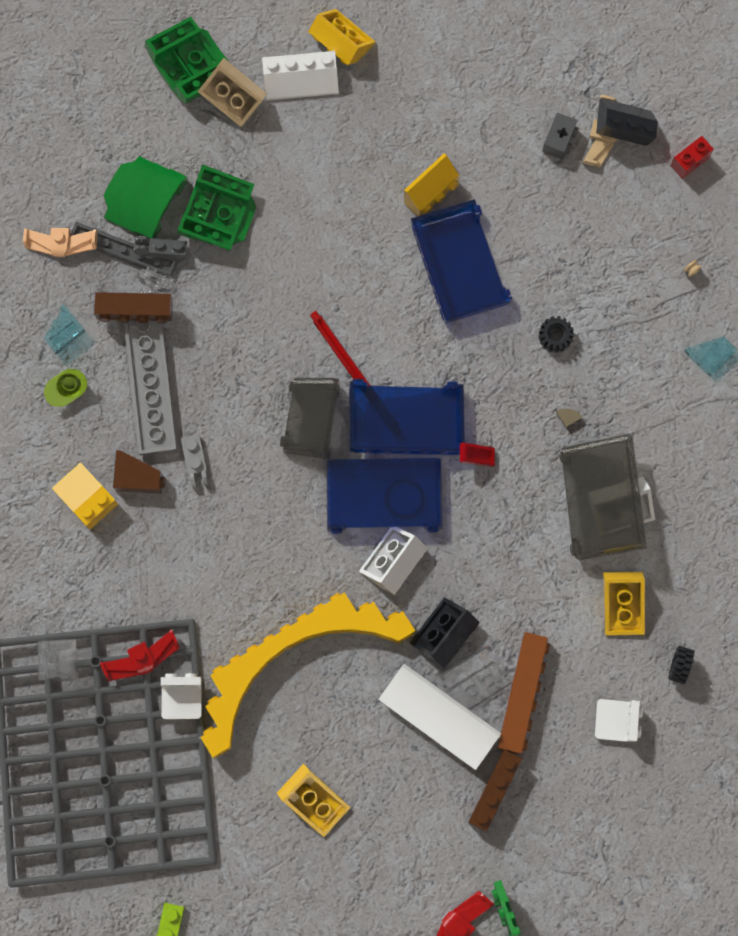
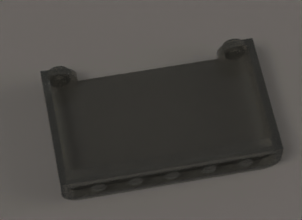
[559,434,647,561]

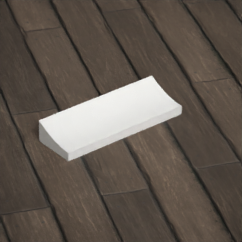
[378,664,501,770]

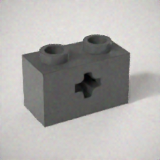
[542,113,579,159]

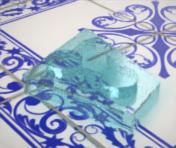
[44,304,86,354]
[684,337,738,377]

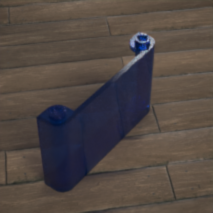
[411,199,512,324]
[349,379,465,455]
[326,458,443,534]

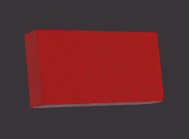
[460,442,495,467]

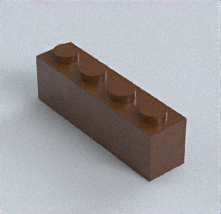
[94,292,173,324]
[468,750,522,832]

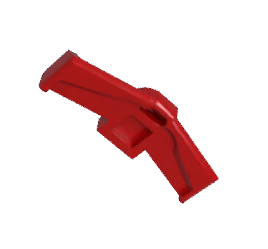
[100,629,180,681]
[436,891,494,936]

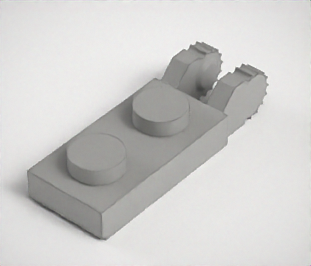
[181,434,209,489]

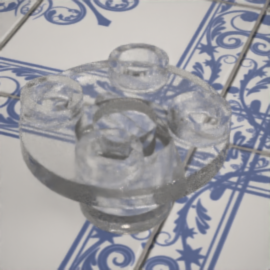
[137,266,174,294]

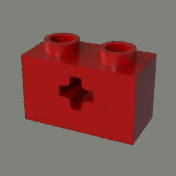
[670,136,714,179]

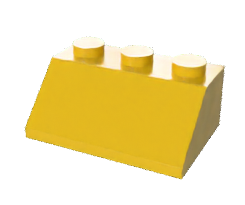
[308,9,376,65]
[404,153,459,219]

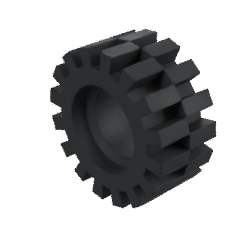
[539,316,574,353]
[668,646,695,684]

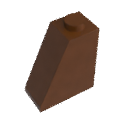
[113,450,166,494]

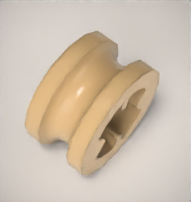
[683,260,702,278]

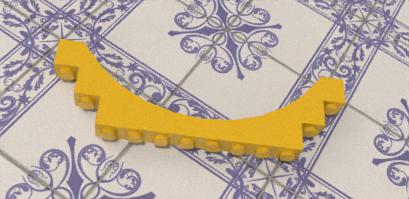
[200,592,415,759]

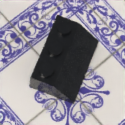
[596,98,658,146]
[409,597,480,669]

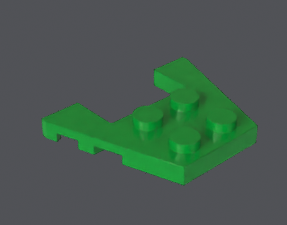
[491,880,521,936]

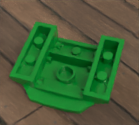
[145,17,228,104]
[103,156,188,239]
[177,164,256,251]

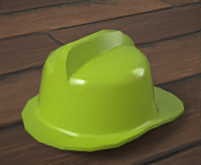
[44,369,87,407]

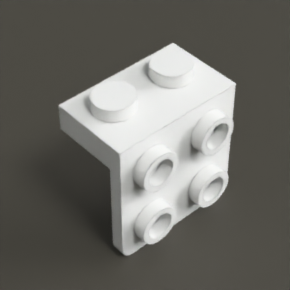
[161,673,202,719]
[595,699,643,743]

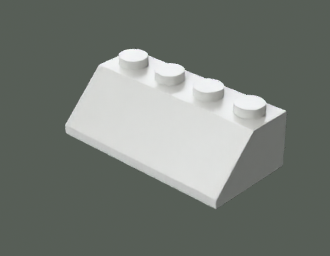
[262,51,339,101]

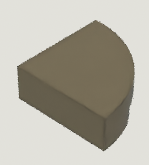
[556,409,583,428]

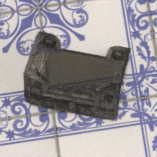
[280,378,340,459]

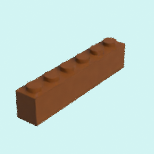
[497,632,550,755]

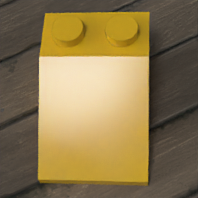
[52,463,118,530]
[603,572,645,636]
[277,763,351,837]

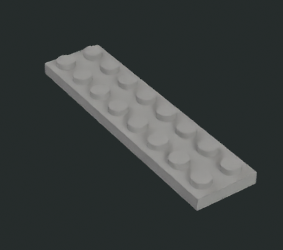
[124,320,177,456]

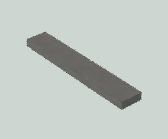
[71,222,178,279]

